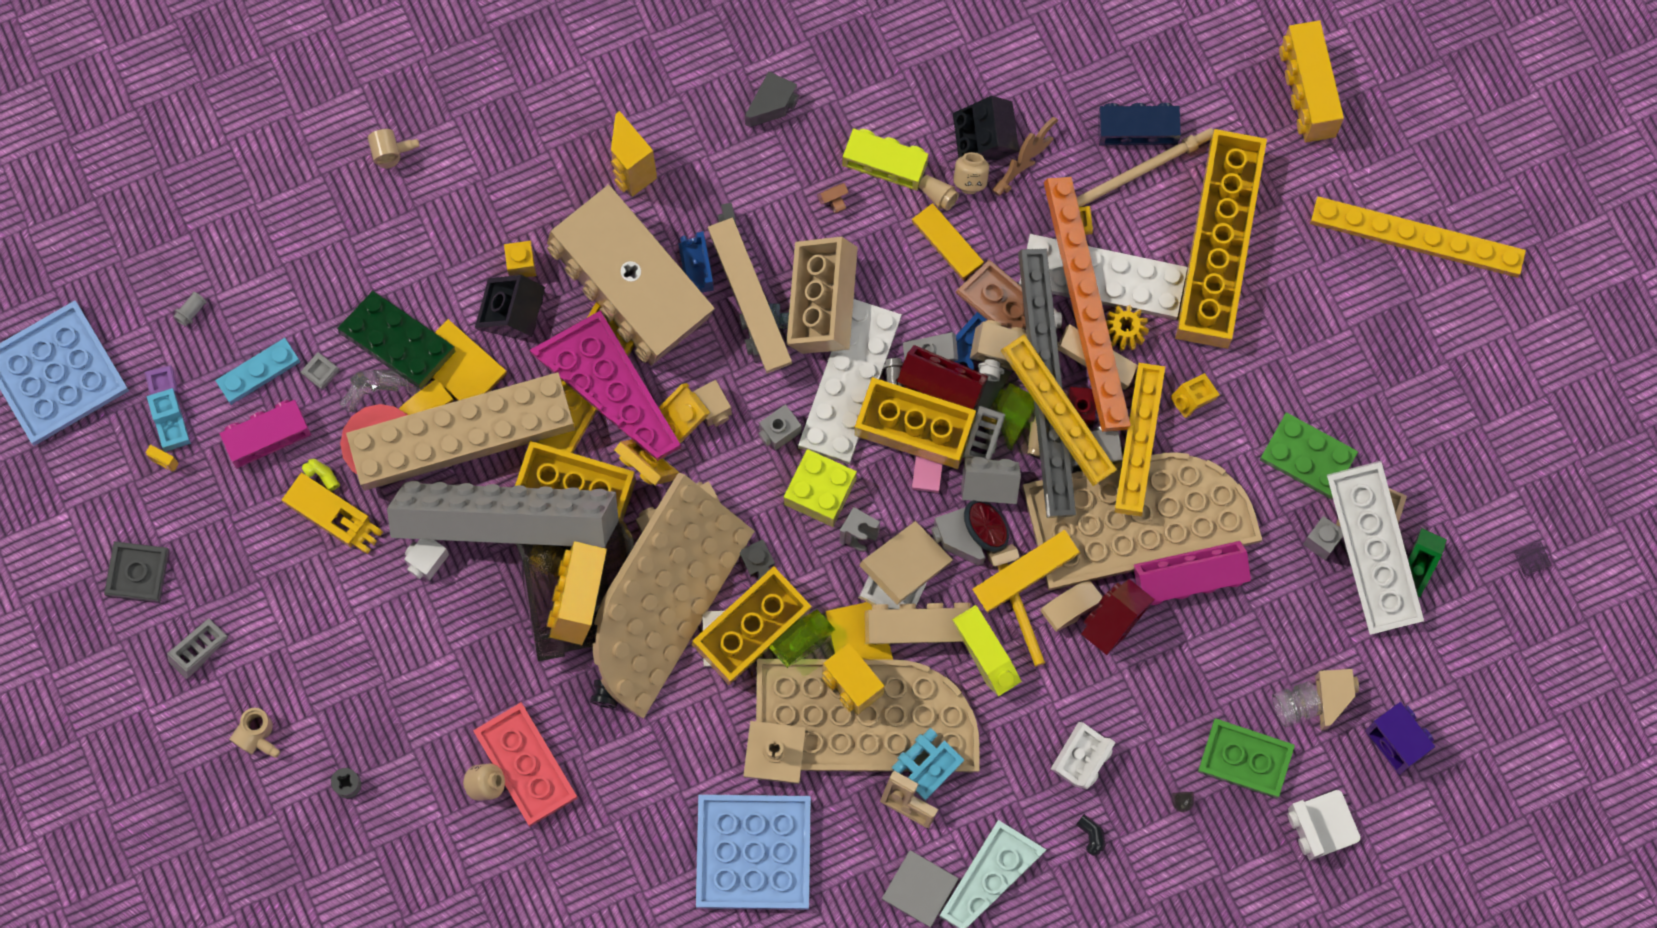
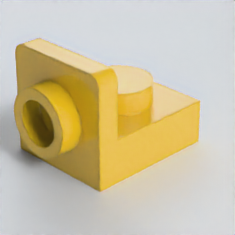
[1171,373,1220,418]

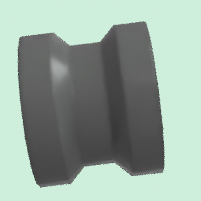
[331,768,362,799]

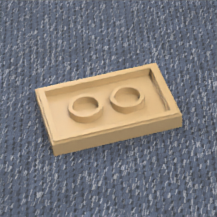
[859,521,953,605]

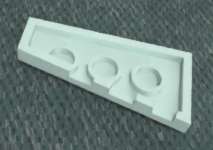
[939,820,1046,928]

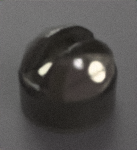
[1171,792,1194,812]

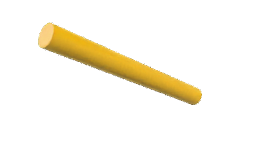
[997,563,1045,667]

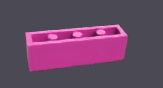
[1134,541,1251,605]

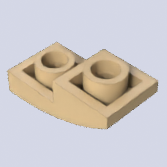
[1040,580,1102,632]

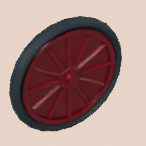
[964,500,1009,552]

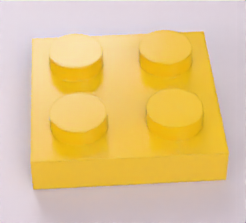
[614,439,679,485]

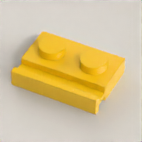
[659,383,710,443]

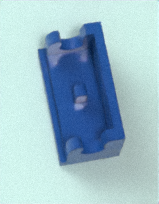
[678,231,714,293]

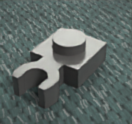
[740,539,775,580]

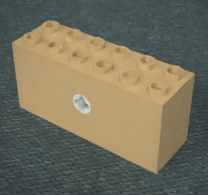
[547,184,715,366]

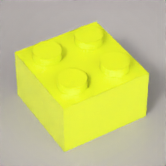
[784,449,857,527]

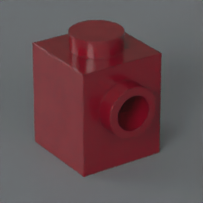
[1068,387,1096,428]

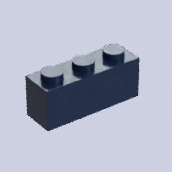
[1098,103,1181,146]

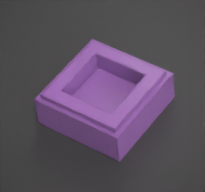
[145,365,178,395]

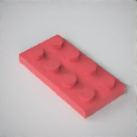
[473,702,578,827]

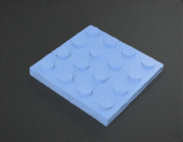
[0,300,129,446]
[696,795,811,910]

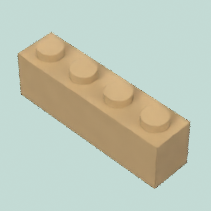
[865,603,971,644]

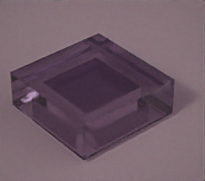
[1514,541,1552,577]

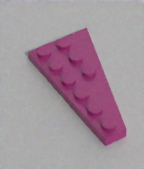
[530,311,681,461]

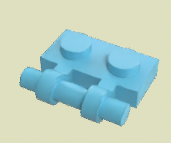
[891,728,964,801]

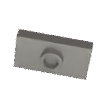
[903,332,958,361]

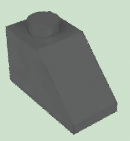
[745,71,799,127]

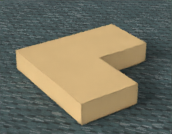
[880,771,938,828]

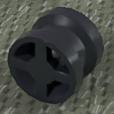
[590,680,618,708]

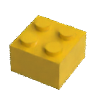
[822,643,885,715]

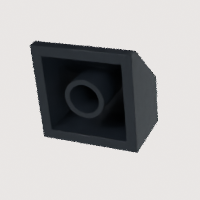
[475,275,545,338]

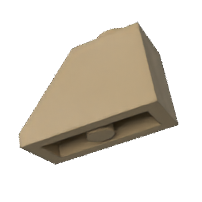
[1315,669,1359,731]

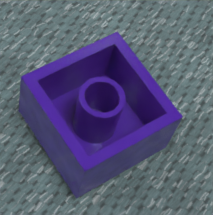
[1365,702,1435,775]

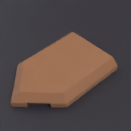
[955,260,1026,328]

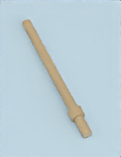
[1076,128,1214,207]

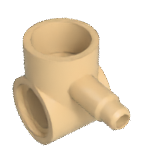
[367,129,420,169]
[229,708,280,758]

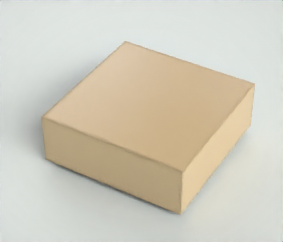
[986,544,1020,566]

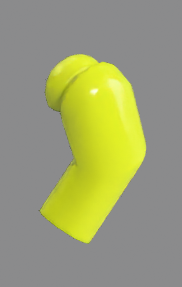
[302,459,340,492]

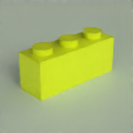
[842,128,929,191]

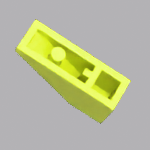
[952,605,1022,696]

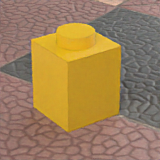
[504,241,537,277]

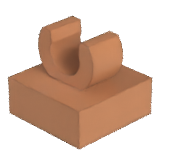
[817,183,849,213]

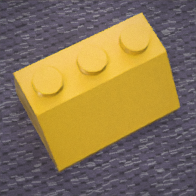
[611,111,657,197]

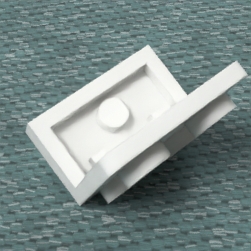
[1287,790,1360,861]

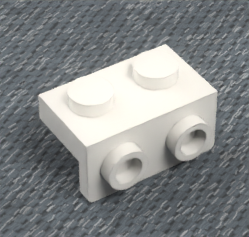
[1051,722,1115,789]

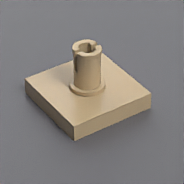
[744,721,806,784]

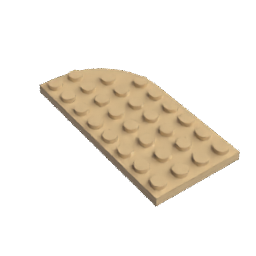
[1022,453,1262,591]
[592,473,754,719]
[756,659,979,772]

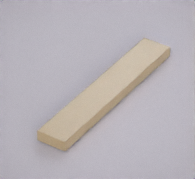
[708,218,792,374]

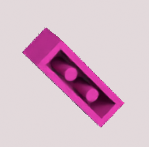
[219,400,311,469]

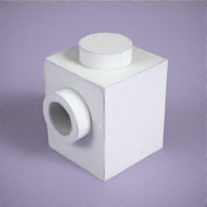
[404,539,449,581]

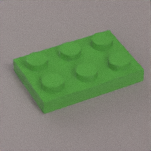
[1260,412,1358,500]
[1198,718,1295,799]

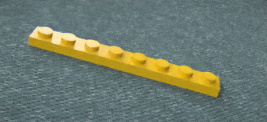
[1310,196,1526,278]

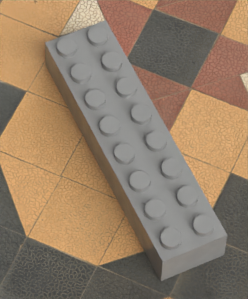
[387,481,619,547]

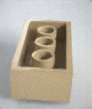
[787,237,858,354]

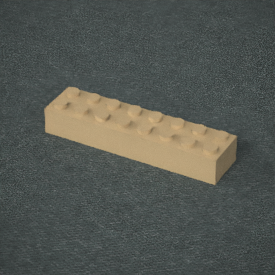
[346,372,575,491]

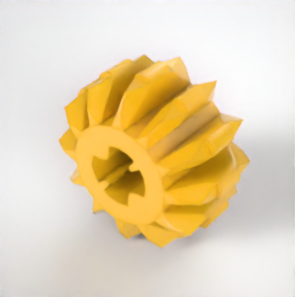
[1106,305,1149,351]

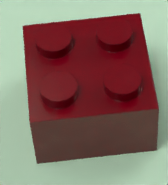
[1081,579,1155,655]

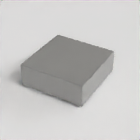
[301,352,340,391]

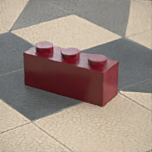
[897,345,989,410]

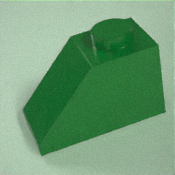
[1407,528,1447,597]

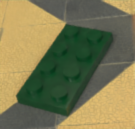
[337,290,456,390]

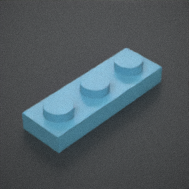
[215,338,300,405]

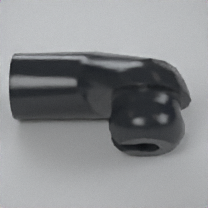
[1076,814,1106,856]

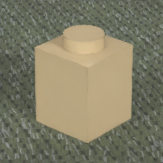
[692,380,732,427]

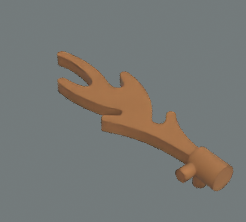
[992,117,1058,197]

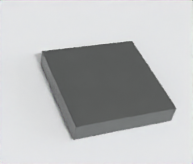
[104,541,170,603]

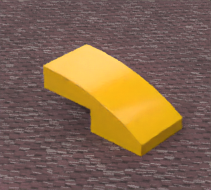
[399,379,453,415]

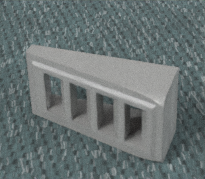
[962,406,1005,460]
[167,618,228,679]

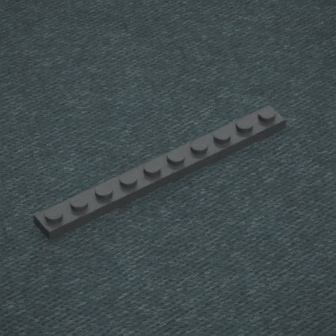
[1018,249,1076,518]

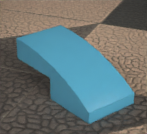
[147,388,191,452]

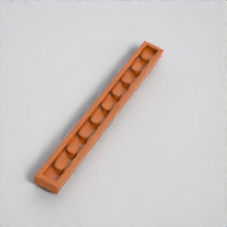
[1043,177,1131,432]

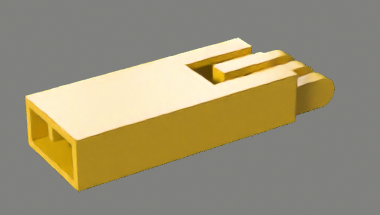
[282,472,383,555]

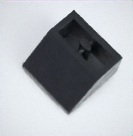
[953,96,1019,161]

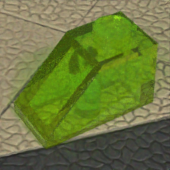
[994,383,1035,451]
[769,609,835,668]

